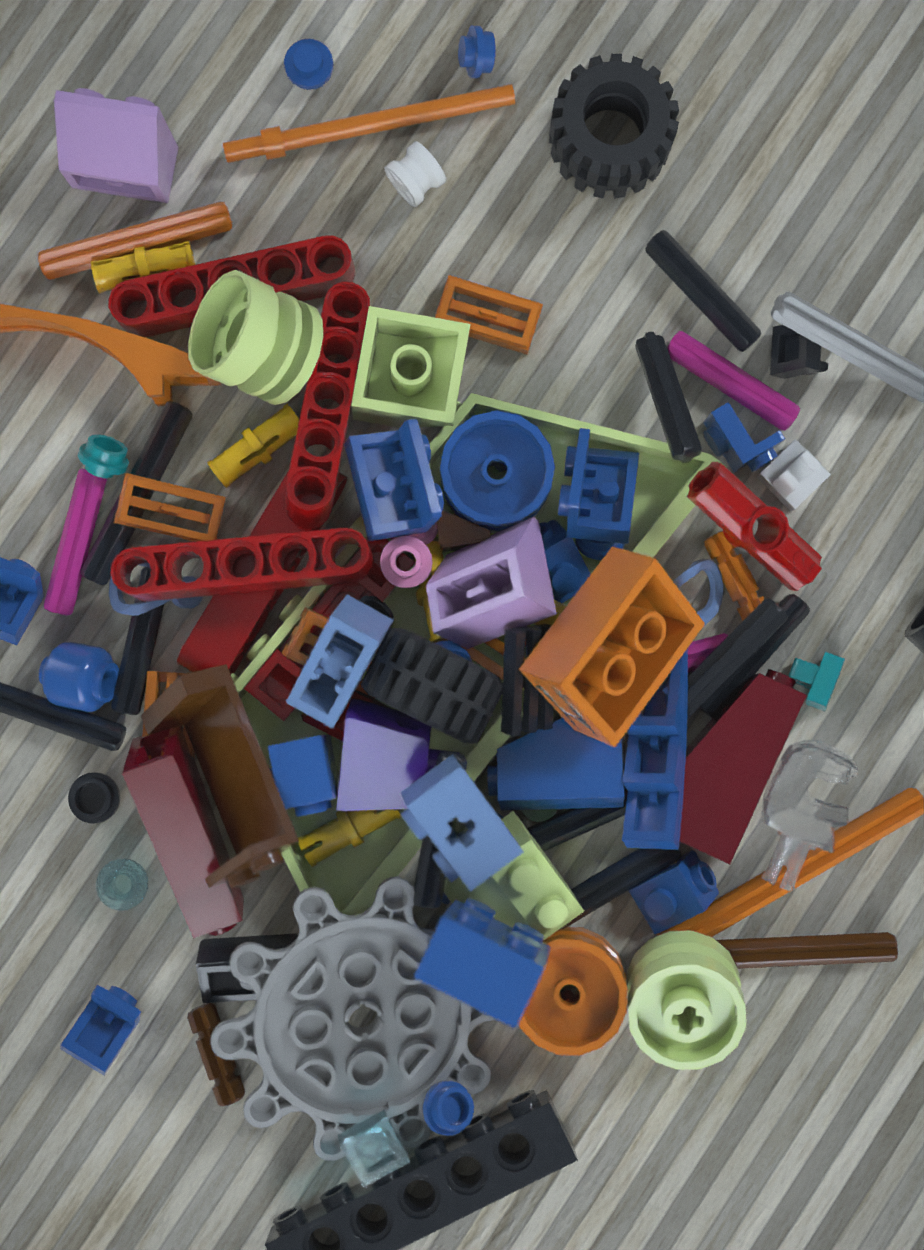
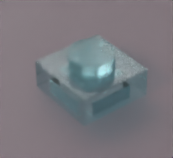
[338,1110,410,1188]

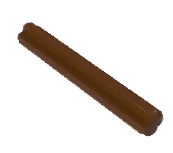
[716,932,898,969]

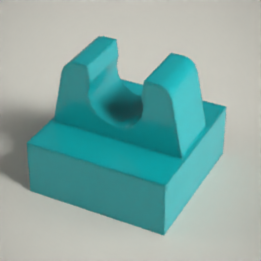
[788,652,845,712]

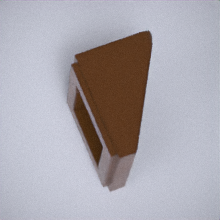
[437,510,491,552]

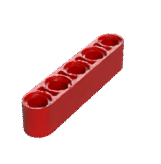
[108,235,355,337]
[286,282,370,528]
[177,470,348,675]
[111,528,374,601]

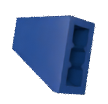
[488,718,624,811]

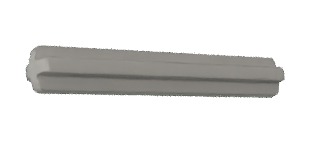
[771,292,924,403]

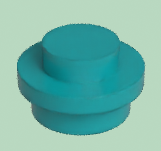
[77,435,129,479]

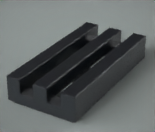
[501,624,554,737]

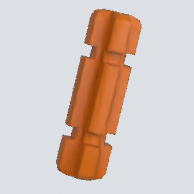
[704,531,764,620]

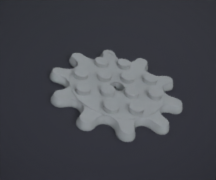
[211,877,496,1161]

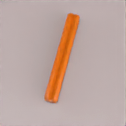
[38,201,232,280]

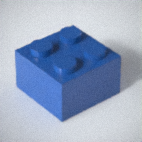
[413,898,551,1029]

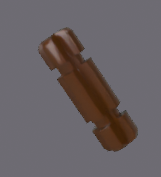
[187,1003,245,1106]

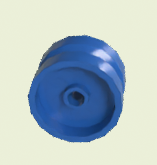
[440,411,555,534]

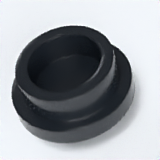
[68,772,121,824]

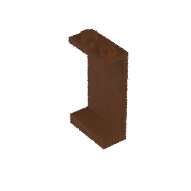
[141,664,299,889]

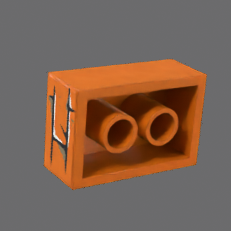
[519,546,705,747]

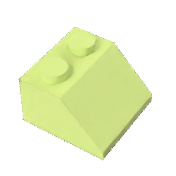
[351,306,470,428]
[444,811,584,941]

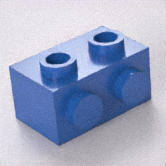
[268,735,339,817]

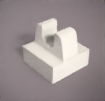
[756,439,831,512]

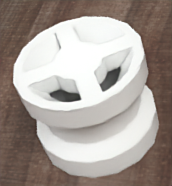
[384,141,446,207]

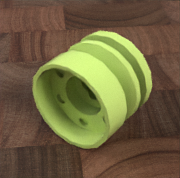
[188,270,323,405]

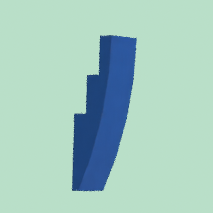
[622,648,688,850]

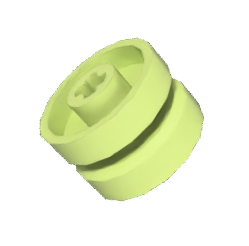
[627,930,746,1070]

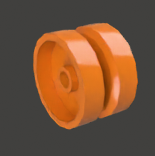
[518,927,627,1056]

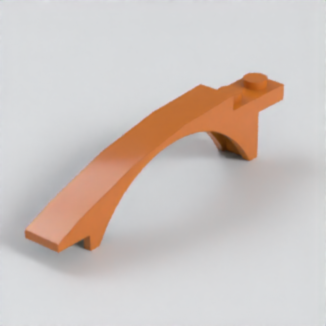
[0,304,221,406]

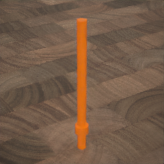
[223,84,515,163]

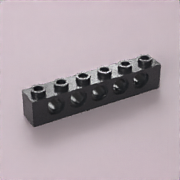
[265,1090,578,1250]

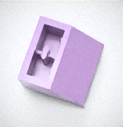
[54,88,178,203]
[426,517,557,649]

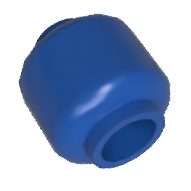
[39,642,119,712]

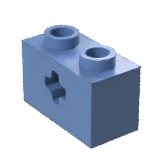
[286,595,393,728]
[400,754,523,892]

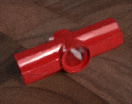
[687,462,822,591]

